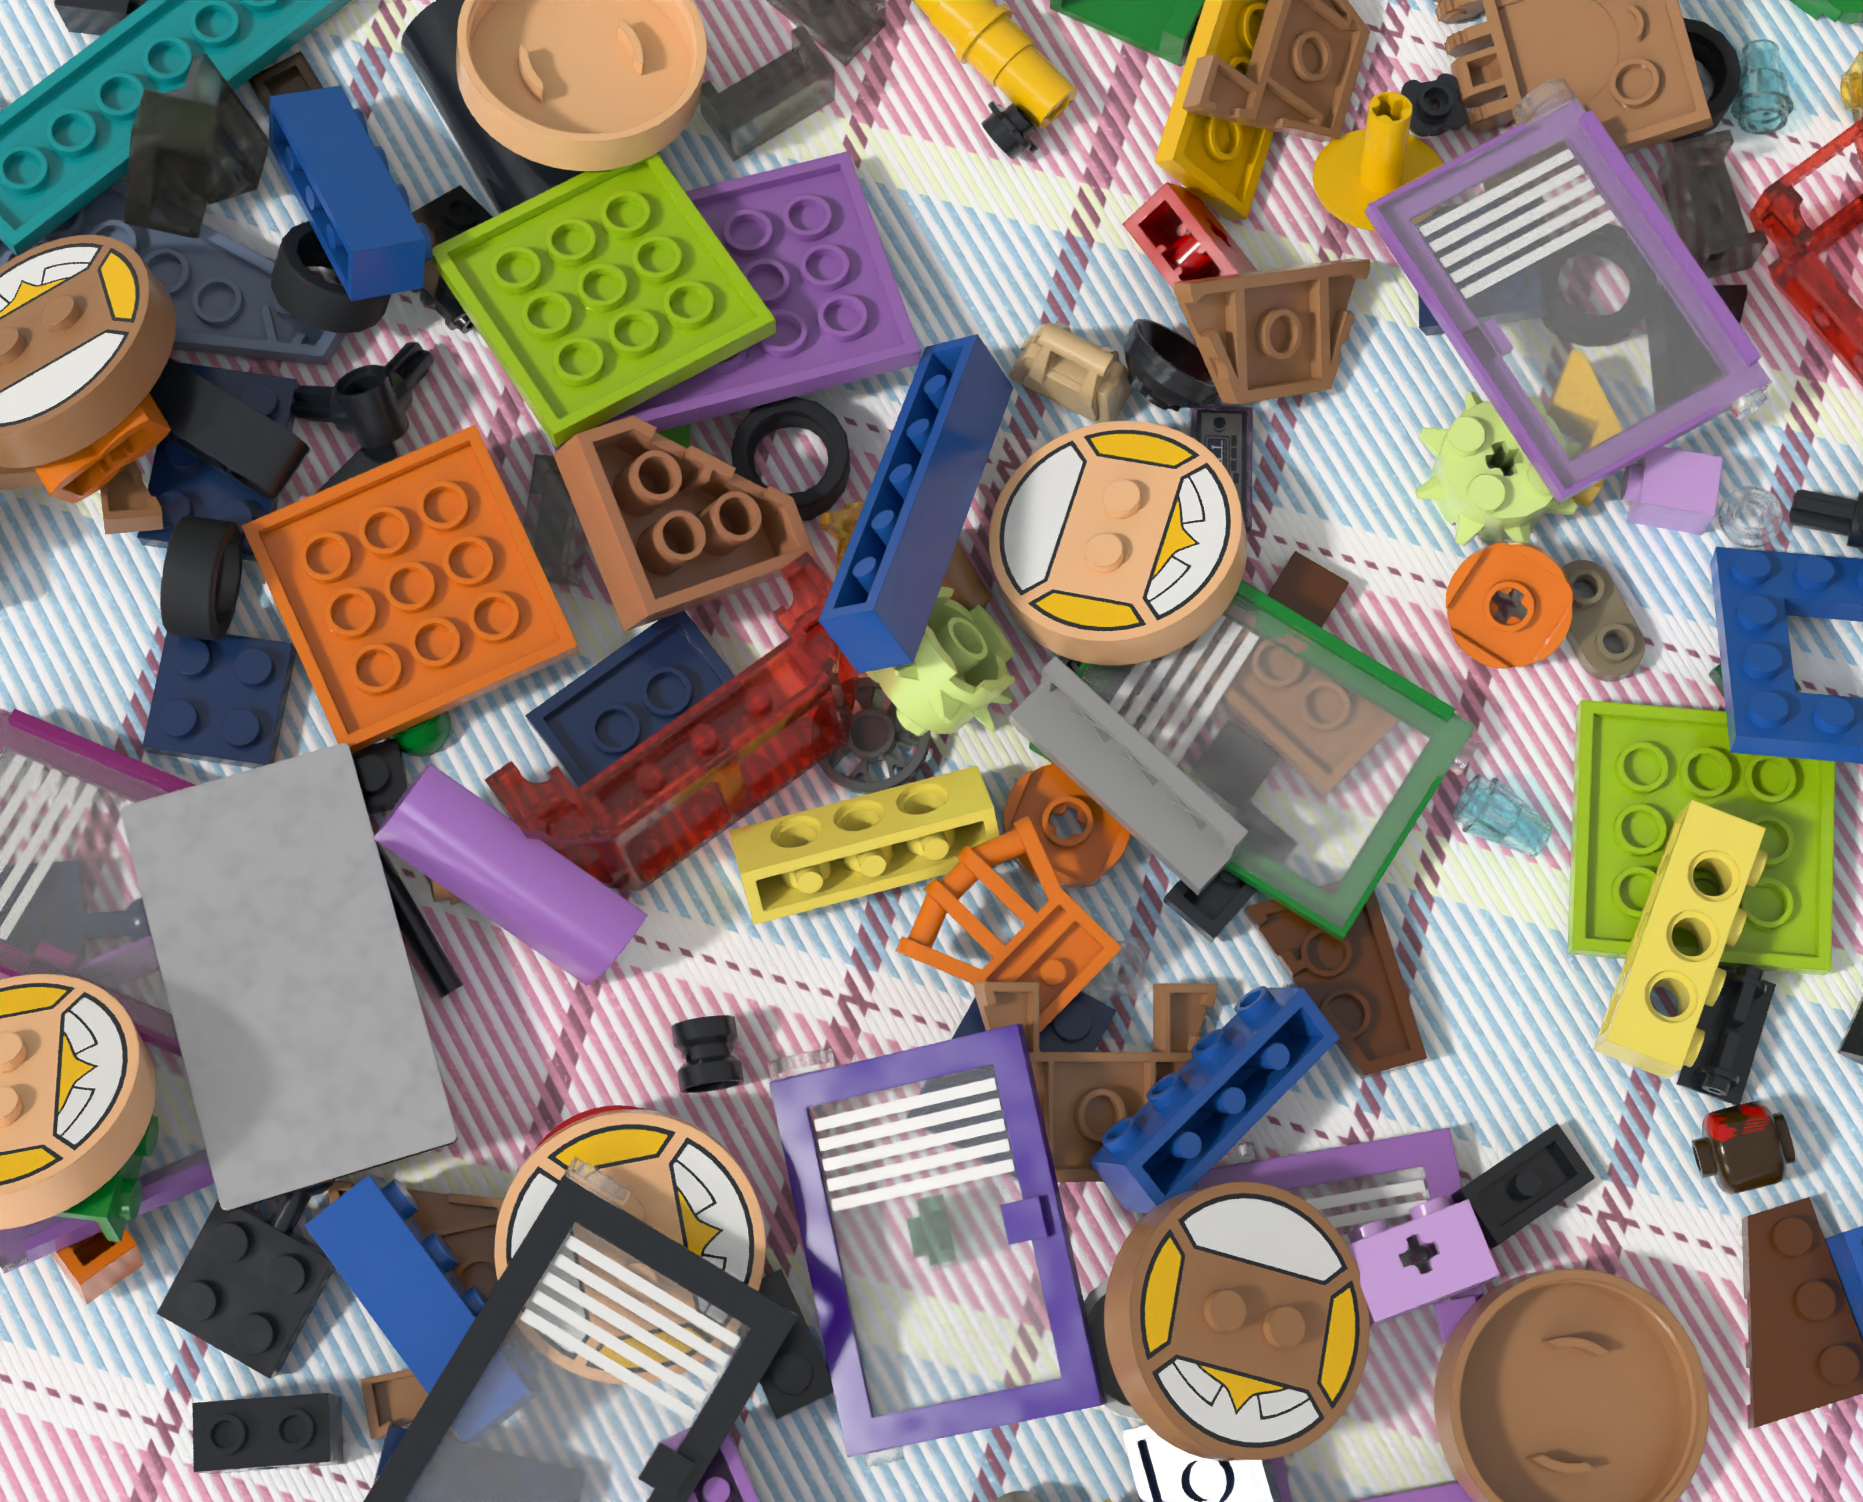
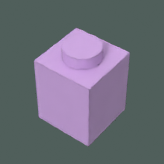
[1621,447,1723,535]

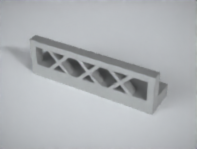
[1009,656,1249,895]

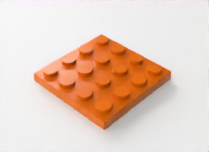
[242,424,580,754]

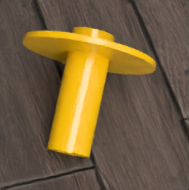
[1312,92,1444,231]

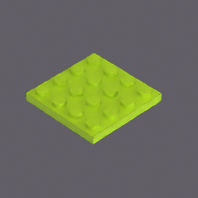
[432,153,776,447]
[1567,700,1835,975]

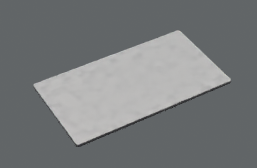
[121,743,458,1212]

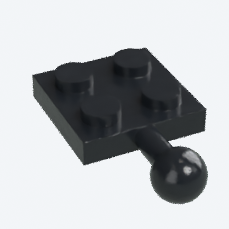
[156,1180,335,1379]

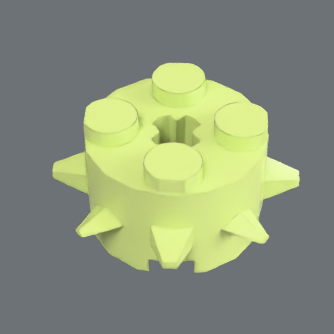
[1415,392,1580,547]
[866,586,1015,736]

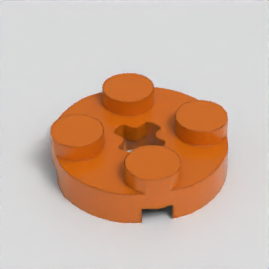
[1446,541,1574,669]
[1003,763,1130,889]

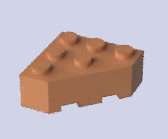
[553,415,816,632]

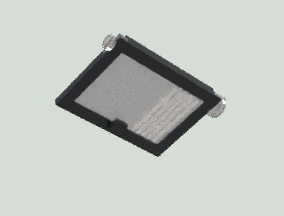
[363,1156,798,1502]

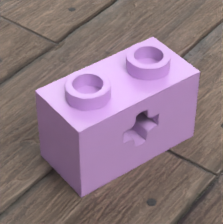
[1347,1195,1500,1328]

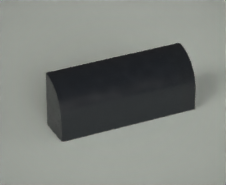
[401,0,585,214]

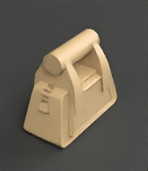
[1009,320,1134,423]

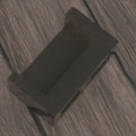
[699,24,835,162]
[124,89,220,238]
[1657,130,1768,279]

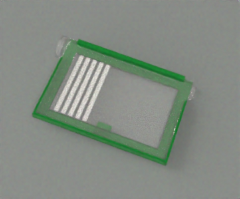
[1029,580,1480,942]

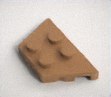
[1174,258,1370,404]

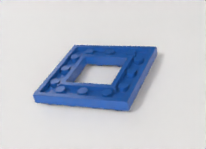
[1710,547,1863,764]

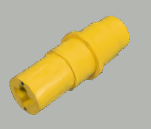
[913,0,1078,129]

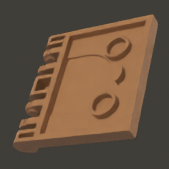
[1433,0,1714,197]

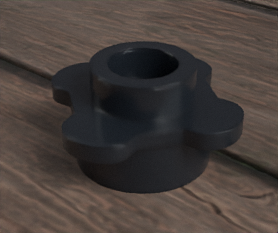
[1400,73,1468,137]
[981,100,1038,160]

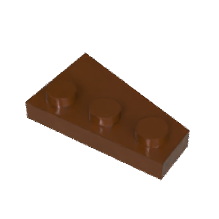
[1243,881,1427,1079]
[1741,1197,1863,1429]

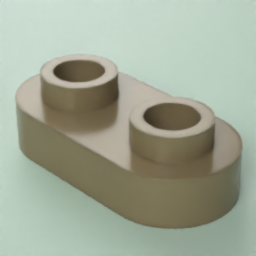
[1563,560,1645,682]

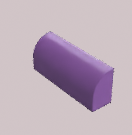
[373,764,648,986]

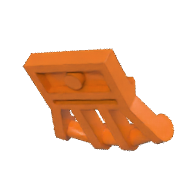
[895,816,1122,1033]

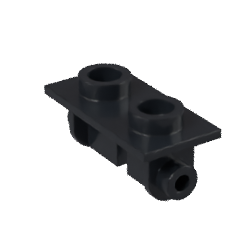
[1676,964,1776,1105]

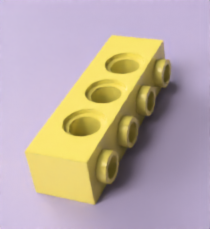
[729,765,1000,925]
[1593,800,1768,1079]

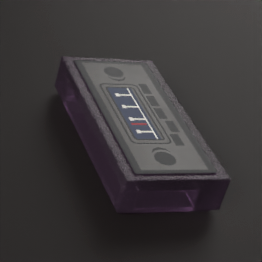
[1189,406,1253,532]

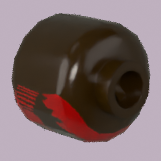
[1691,1101,1796,1194]

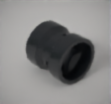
[671,1015,744,1093]

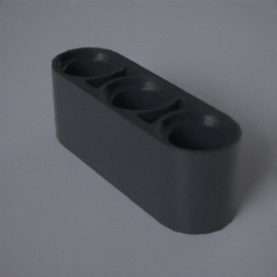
[149,358,311,502]

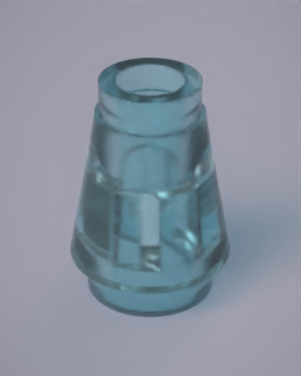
[1731,39,1793,135]
[1452,774,1553,858]

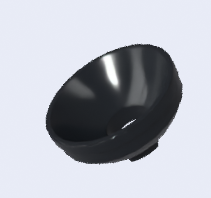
[1123,319,1219,412]

